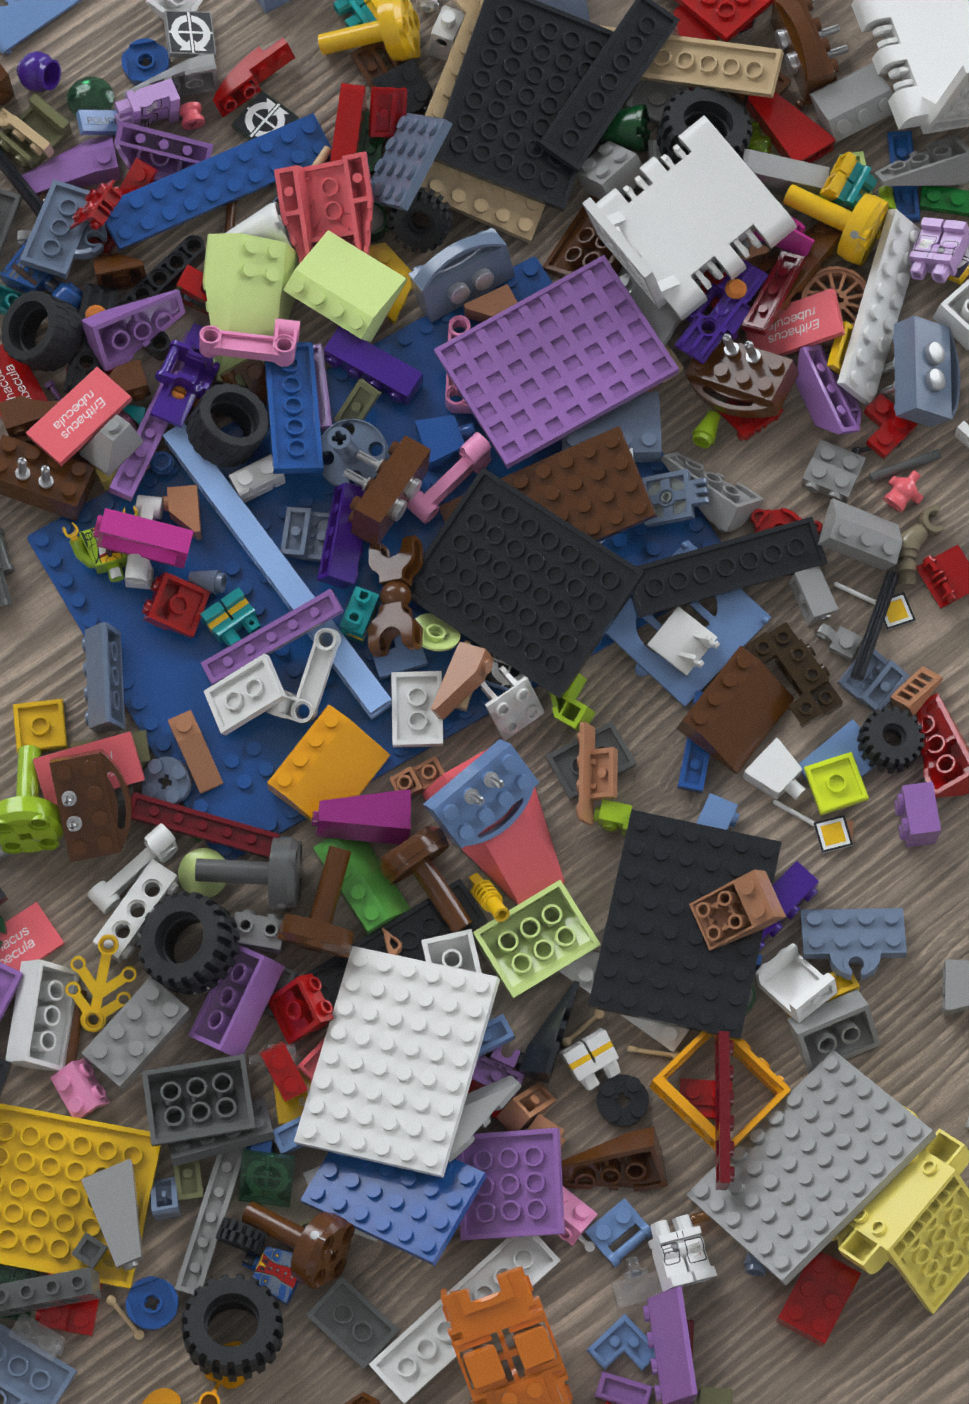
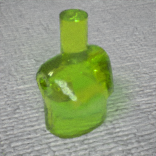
[748,122,771,154]

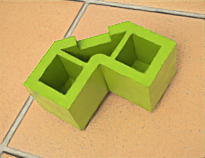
[548,673,596,731]

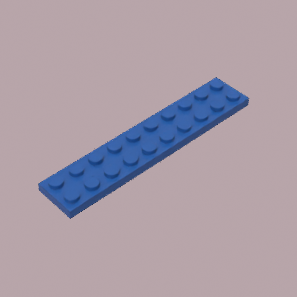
[105,113,332,251]

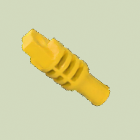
[469,873,510,922]

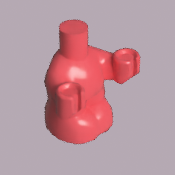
[883,470,924,513]

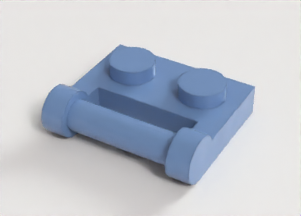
[585,1198,653,1268]

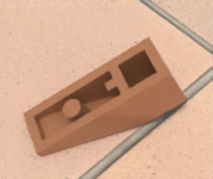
[431,642,494,720]
[168,710,223,794]

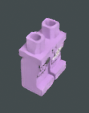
[114,78,180,127]
[909,217,969,283]

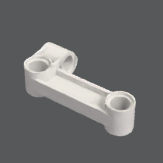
[124,495,163,590]
[266,628,341,723]
[87,823,178,914]

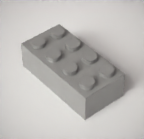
[82,976,192,1092]

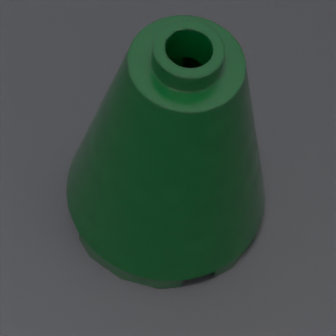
[597,104,650,153]

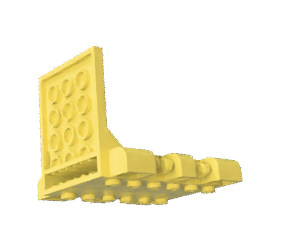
[832,1105,969,1314]

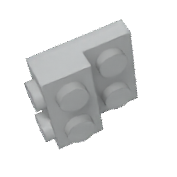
[801,439,866,504]

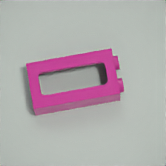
[93,508,194,569]

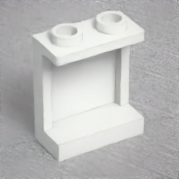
[755,943,837,1023]

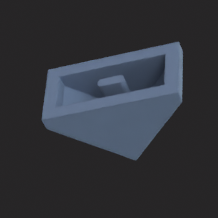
[151,1176,182,1221]

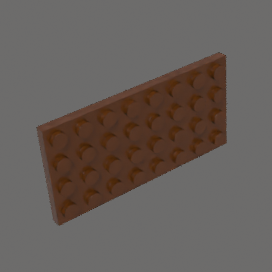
[438,426,657,542]

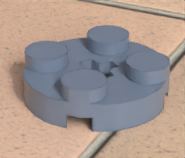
[141,757,192,804]

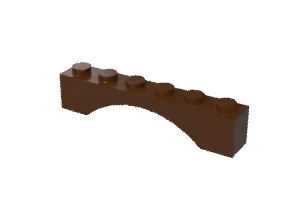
[0,359,151,437]

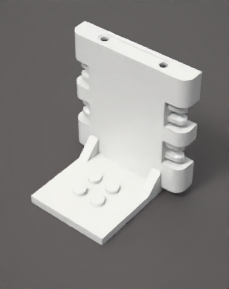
[851,0,969,134]
[582,115,797,321]

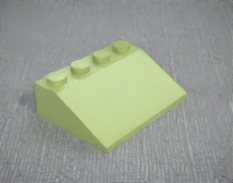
[283,230,408,343]
[473,880,601,998]

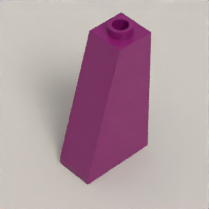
[312,790,411,845]

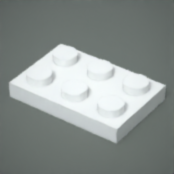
[204,653,287,736]
[391,671,443,748]

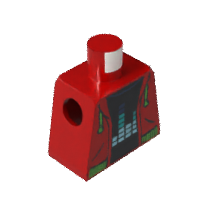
[176,264,209,314]

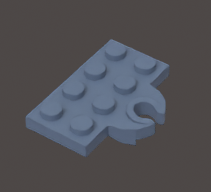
[20,179,107,279]
[800,908,907,980]
[0,1323,78,1404]

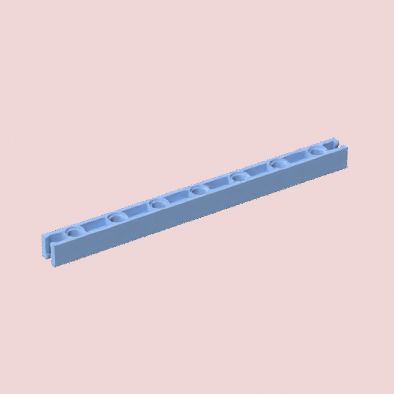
[163,423,392,720]

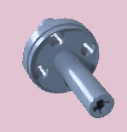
[321,419,390,488]

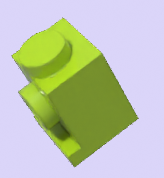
[594,799,632,836]

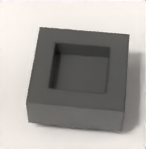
[71,1232,108,1269]

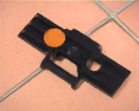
[63,283,119,393]

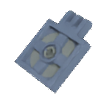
[642,469,709,527]

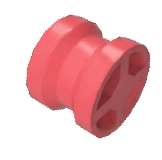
[179,102,205,130]

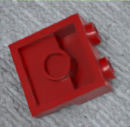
[142,572,211,638]
[268,973,334,1045]
[35,1273,103,1337]

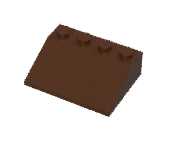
[542,195,629,279]
[676,645,795,775]

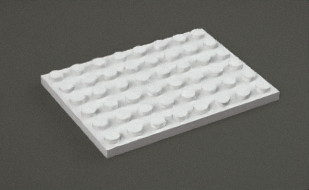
[294,946,500,1178]

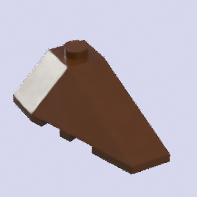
[562,1127,668,1192]

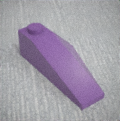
[81,289,186,371]

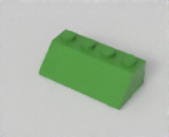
[313,838,411,935]

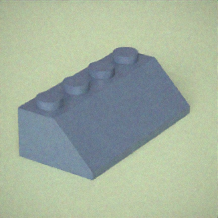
[82,622,125,733]

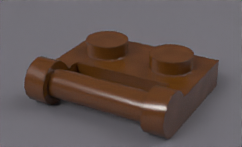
[350,41,401,90]
[220,359,268,406]

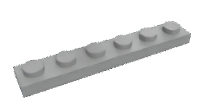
[175,1147,246,1296]

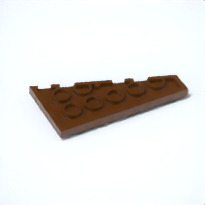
[748,207,851,325]

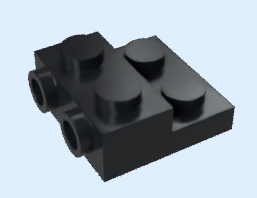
[371,58,433,114]

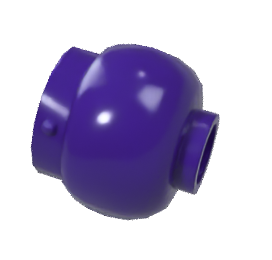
[17,51,61,92]

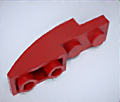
[212,38,295,117]
[88,158,159,253]

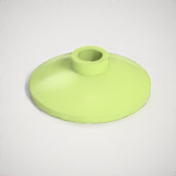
[415,613,461,651]
[178,848,227,898]

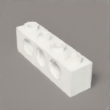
[93,859,180,964]

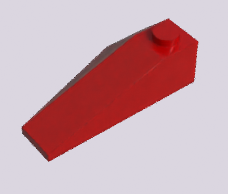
[917,692,969,798]

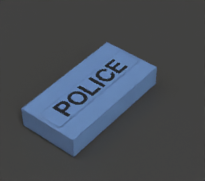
[76,110,118,135]

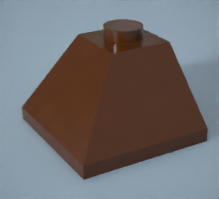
[93,253,146,290]

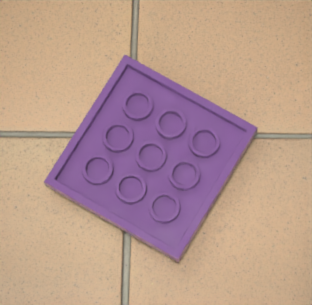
[457,1128,565,1241]

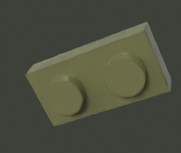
[333,379,381,434]
[174,1160,204,1202]

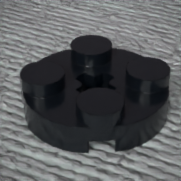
[597,1074,649,1128]

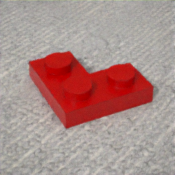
[863,393,917,459]

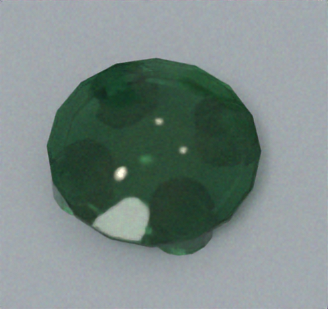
[67,76,115,115]

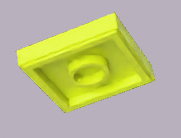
[803,752,869,816]

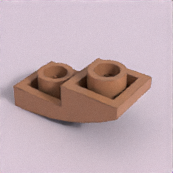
[389,756,445,797]

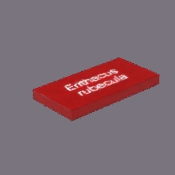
[0,344,49,422]

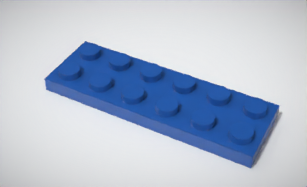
[264,342,324,474]

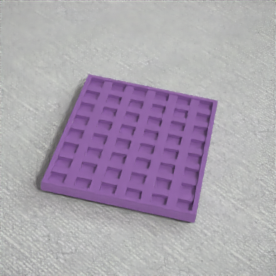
[434,255,679,469]

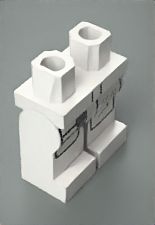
[648,1214,717,1292]

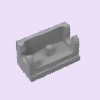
[788,566,838,626]

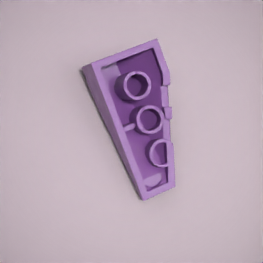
[22,135,121,196]

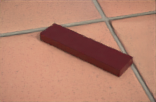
[742,251,805,336]

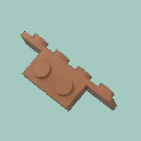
[576,722,618,825]

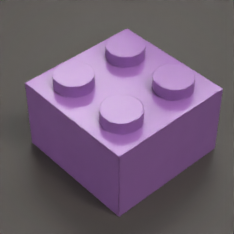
[894,781,941,847]

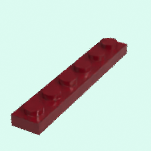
[131,792,280,859]
[715,1031,735,1190]

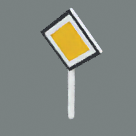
[834,582,916,631]
[773,800,853,853]

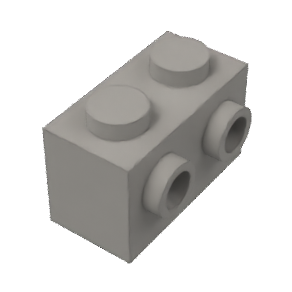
[234,909,284,955]

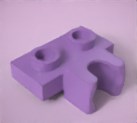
[472,1045,525,1099]

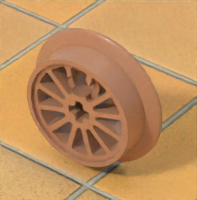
[791,266,867,348]

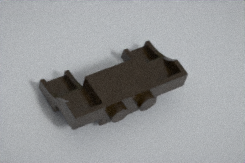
[745,622,843,728]

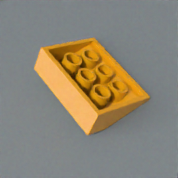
[267,705,390,822]

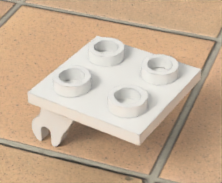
[647,607,720,676]
[480,666,545,741]

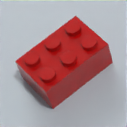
[776,1251,862,1347]

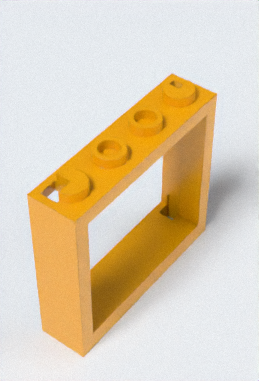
[649,1032,791,1151]

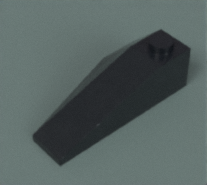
[516,981,580,1084]

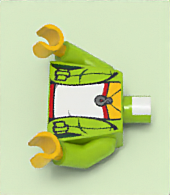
[62,506,138,582]

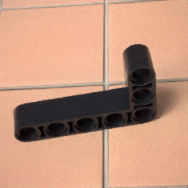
[114,235,206,361]

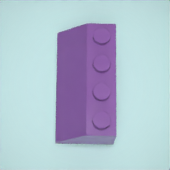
[188,944,285,1056]

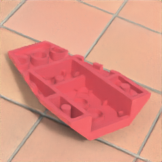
[274,151,374,263]
[422,749,565,905]

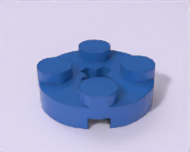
[121,38,170,85]
[126,1276,179,1331]

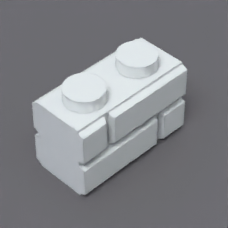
[229,454,286,503]

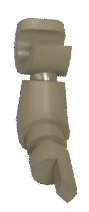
[898,505,944,586]

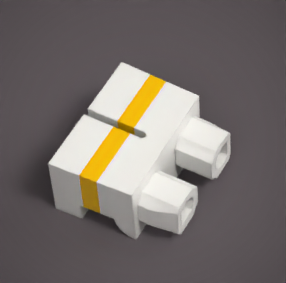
[559,1028,621,1091]

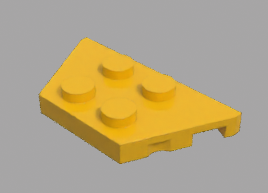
[369,242,413,325]

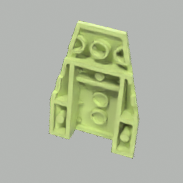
[203,233,299,387]

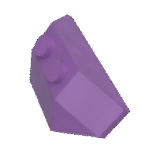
[114,121,214,181]
[796,345,862,435]

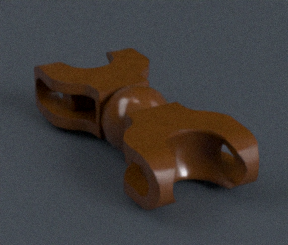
[368,535,423,658]

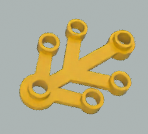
[65,934,137,1032]

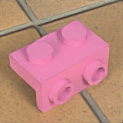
[50,1059,110,1119]
[559,1186,598,1246]

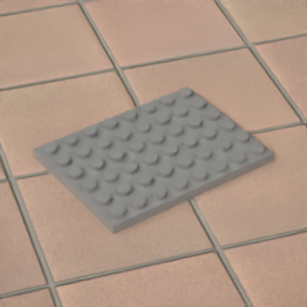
[686,1050,936,1286]

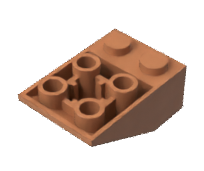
[689,870,786,951]

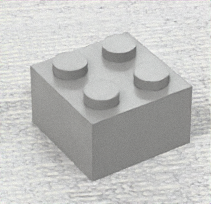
[577,141,645,200]

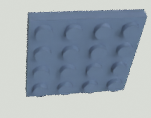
[371,113,453,211]

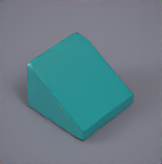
[123,405,147,424]

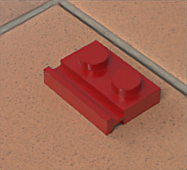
[368,87,407,137]
[678,1078,732,1119]

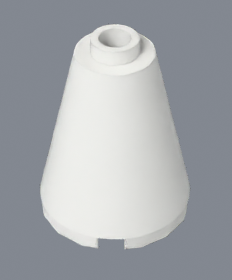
[226,202,292,246]

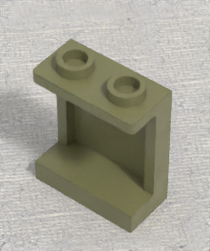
[0,93,72,170]

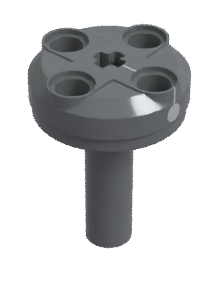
[195,837,302,912]

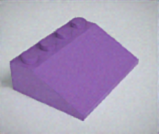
[643,1286,698,1404]

